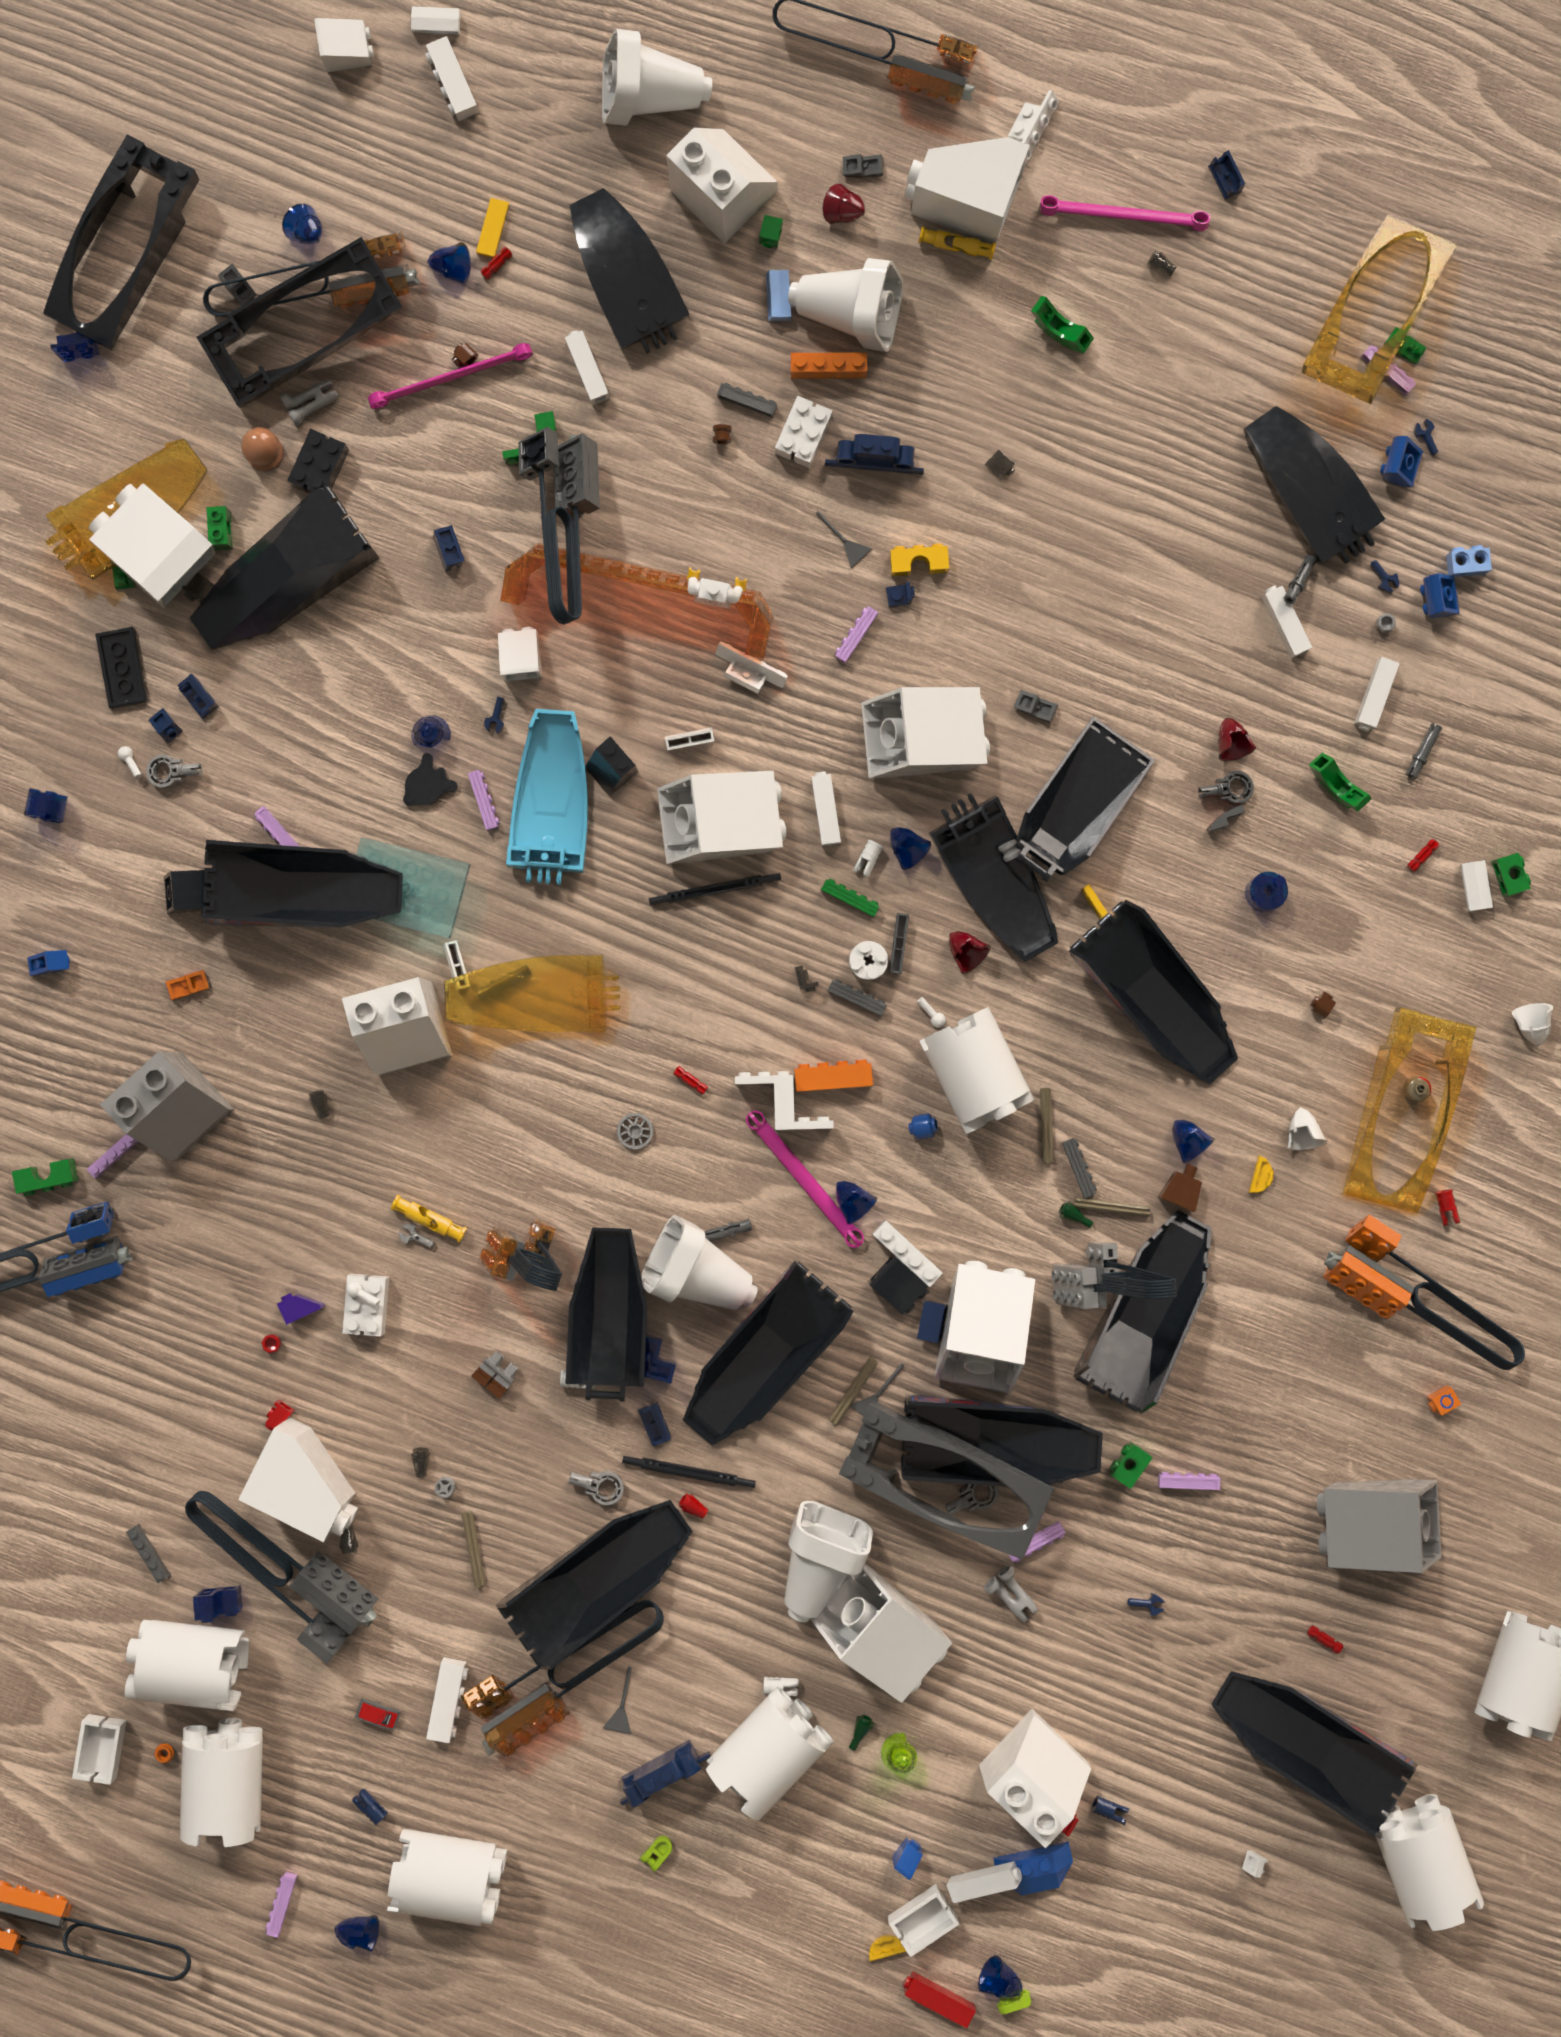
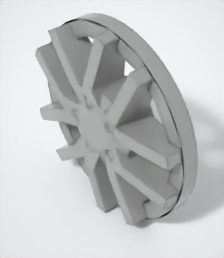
[617,1113,653,1149]

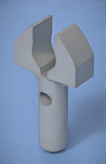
[398,1224,434,1248]

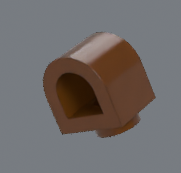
[451,343,478,368]
[1310,991,1336,1019]

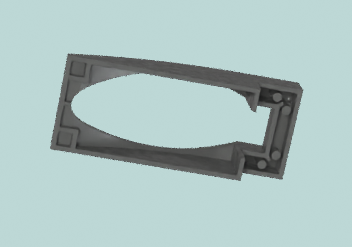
[839,1402,1055,1559]

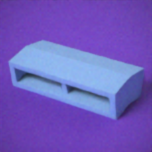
[766,270,791,321]

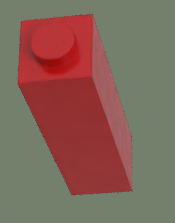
[903,1971,976,2028]

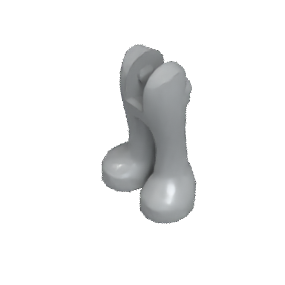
[279,380,339,427]
[983,1565,1038,1622]

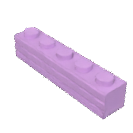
[1361,345,1416,396]
[835,606,878,664]
[468,770,500,831]
[254,806,300,847]
[87,1134,138,1178]
[1158,1472,1220,1490]
[1008,1521,1066,1562]
[265,1872,297,1938]

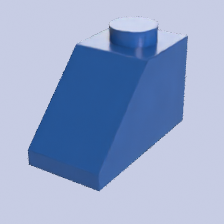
[27,950,70,976]
[892,1838,923,1880]

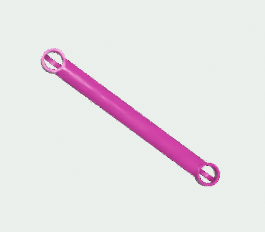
[1039,195,1210,231]
[368,343,533,409]
[746,1110,864,1248]

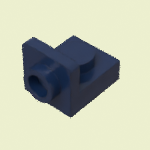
[886,582,915,608]
[149,708,182,742]

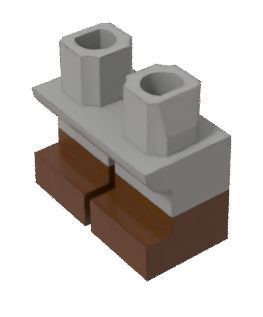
[471,1351,519,1399]

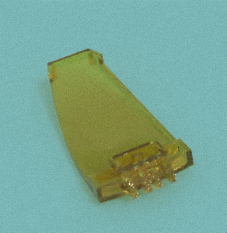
[46,438,207,580]
[444,954,620,1032]

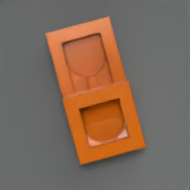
[165,970,209,1000]

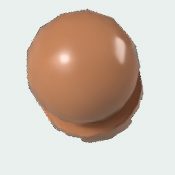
[241,427,284,472]

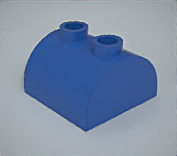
[1380,436,1423,487]
[1420,573,1460,618]

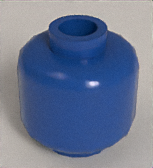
[909,1113,938,1140]

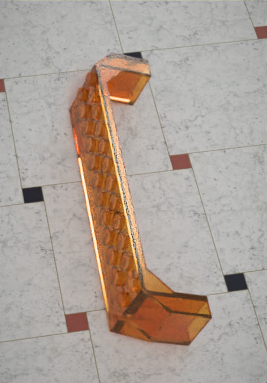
[500,543,774,659]

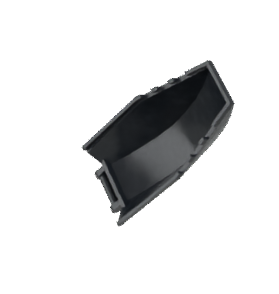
[565,1227,647,1402]

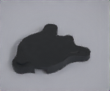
[403,753,458,806]

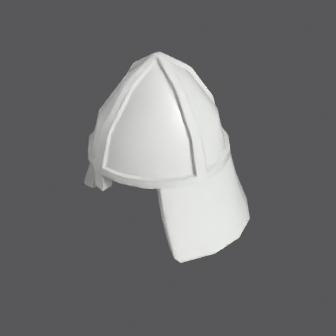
[1512,1003,1553,1047]
[1288,1108,1327,1151]

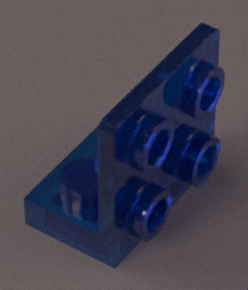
[50,333,99,362]

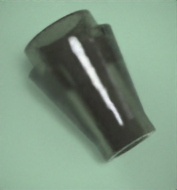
[1147,251,1177,277]
[308,1089,329,1119]
[411,1447,430,1478]
[339,1525,359,1554]

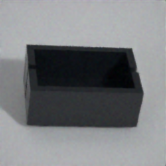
[287,428,349,493]

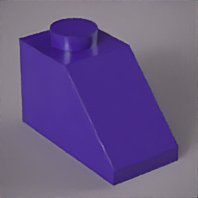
[277,1293,325,1325]

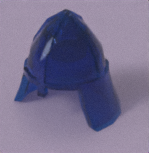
[282,203,322,245]
[427,242,471,284]
[411,715,451,748]
[890,827,932,870]
[1172,1120,1215,1163]
[836,1181,878,1224]
[334,1915,379,1952]
[978,1955,1022,1998]

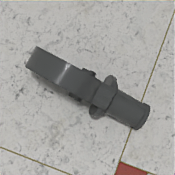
[1198,771,1254,805]

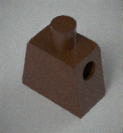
[1158,1164,1202,1212]

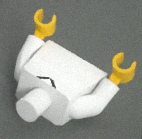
[687,567,747,609]

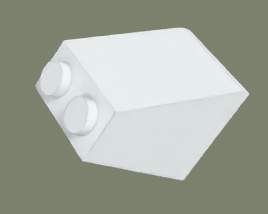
[314,18,374,73]
[498,627,543,682]

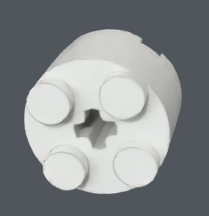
[849,941,888,981]

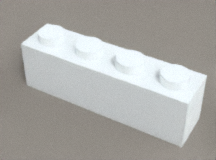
[425,36,479,121]
[872,1220,943,1287]
[426,1657,469,1743]

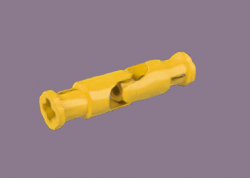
[918,226,996,260]
[390,1195,467,1243]

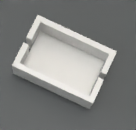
[775,395,833,469]
[342,1274,390,1336]
[72,1714,127,1785]
[888,1884,959,1957]

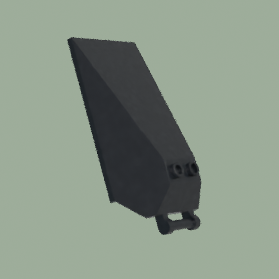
[1015,716,1155,882]

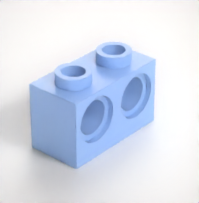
[1446,545,1492,577]

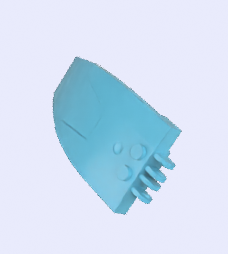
[506,709,588,885]

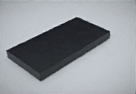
[95,627,148,709]

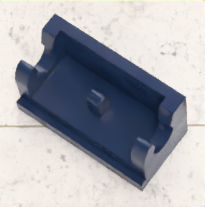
[1208,150,1245,200]
[433,525,465,572]
[177,673,219,719]
[917,1301,948,1343]
[638,1401,672,1446]

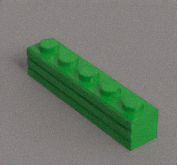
[821,878,879,917]

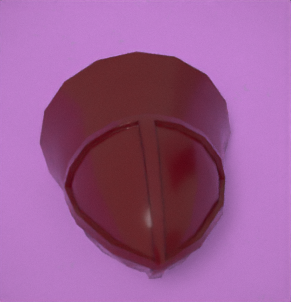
[822,184,865,224]
[1218,718,1256,762]
[949,931,991,974]

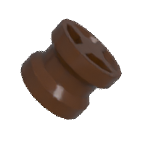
[713,424,732,445]

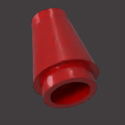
[678,1493,708,1519]

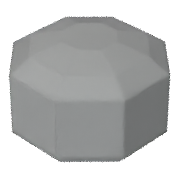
[1376,613,1396,633]

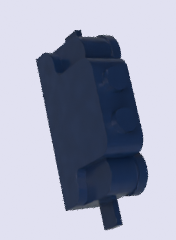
[825,434,924,475]
[620,1739,711,1807]

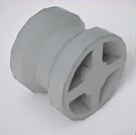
[998,839,1021,862]
[435,1476,456,1498]

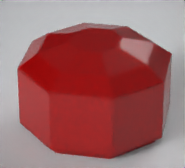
[261,1334,282,1353]

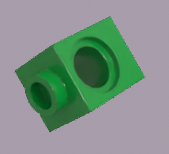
[759,215,783,248]

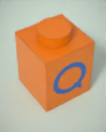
[1427,1385,1461,1416]

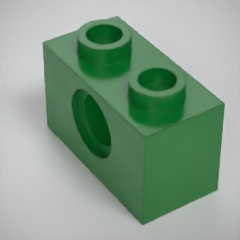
[206,506,233,550]
[1491,852,1531,897]
[1109,1442,1153,1489]

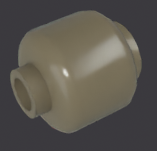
[1403,1077,1431,1101]

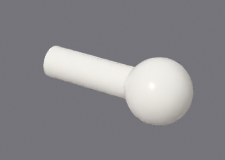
[118,746,142,779]
[917,997,946,1028]
[346,1282,380,1307]

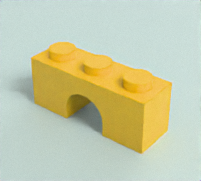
[890,543,949,577]

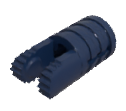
[352,1789,388,1826]
[1091,1795,1130,1825]

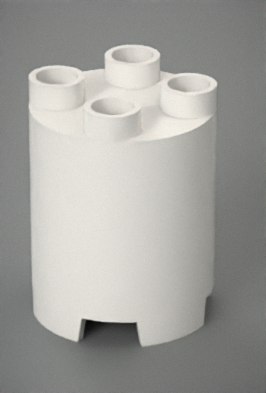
[920,1007,1034,1134]
[1474,1611,1561,1741]
[125,1620,249,1711]
[706,1686,834,1821]
[180,1718,263,1847]
[1376,1794,1484,1931]
[387,1829,507,1927]

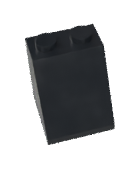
[585,736,639,796]
[164,870,211,914]
[868,1254,929,1315]

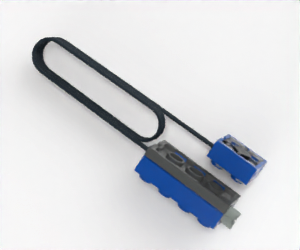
[0,1201,133,1297]

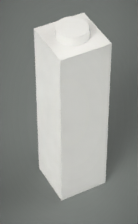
[565,330,610,406]
[1261,585,1312,659]
[1354,657,1400,732]
[811,772,841,847]
[946,1861,1022,1903]

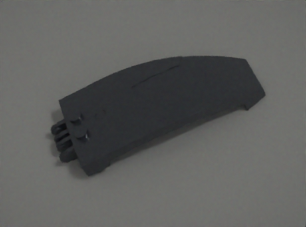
[570,188,690,354]
[1243,406,1385,564]
[928,793,1058,962]

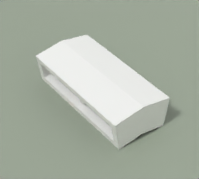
[411,6,461,35]
[665,728,714,750]
[1460,860,1493,912]
[443,940,470,991]

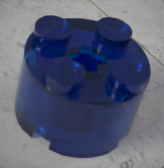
[24,788,68,823]
[1245,871,1288,912]

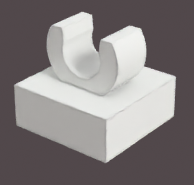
[1242,1850,1268,1878]

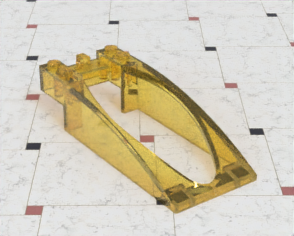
[1301,215,1457,404]
[1342,1007,1477,1214]

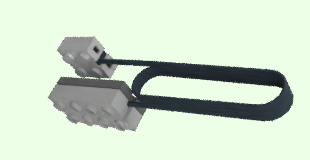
[1051,1242,1177,1309]

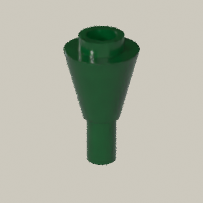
[1059,1201,1093,1228]
[849,1715,874,1751]

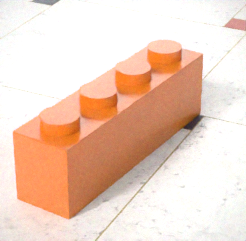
[791,353,867,379]
[794,1059,873,1092]

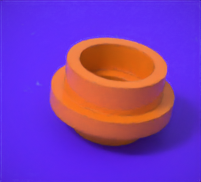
[154,1743,175,1763]

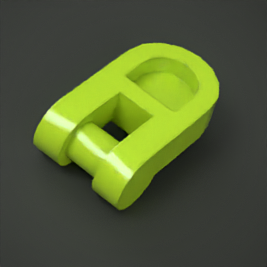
[639,1835,672,1872]
[997,1989,1031,2014]

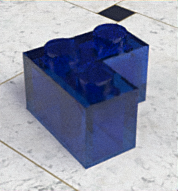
[644,1334,677,1384]
[193,1585,243,1623]

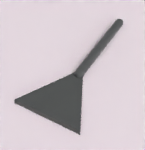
[816,511,872,568]
[851,1364,904,1416]
[603,1666,632,1734]

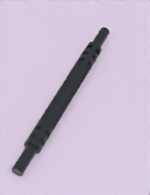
[649,873,781,906]
[622,1456,756,1488]

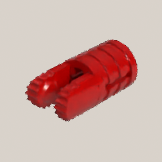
[1435,1189,1460,1226]

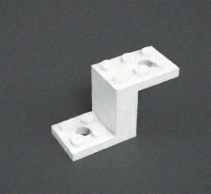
[735,1071,834,1130]

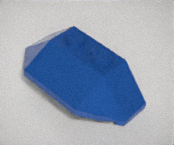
[993,1841,1073,1896]

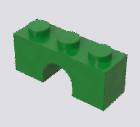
[11,1158,79,1196]

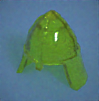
[881,1733,917,1774]

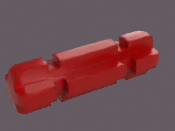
[481,247,512,280]
[1407,839,1439,872]
[673,1066,708,1095]
[1307,1625,1343,1654]

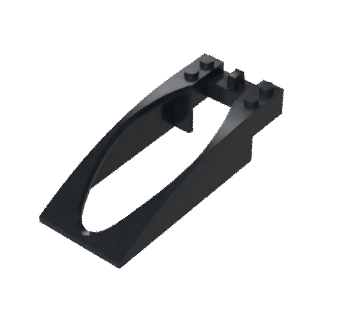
[43,134,200,350]
[196,237,402,408]

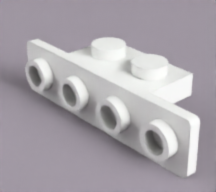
[1008,90,1059,167]
[715,641,788,693]

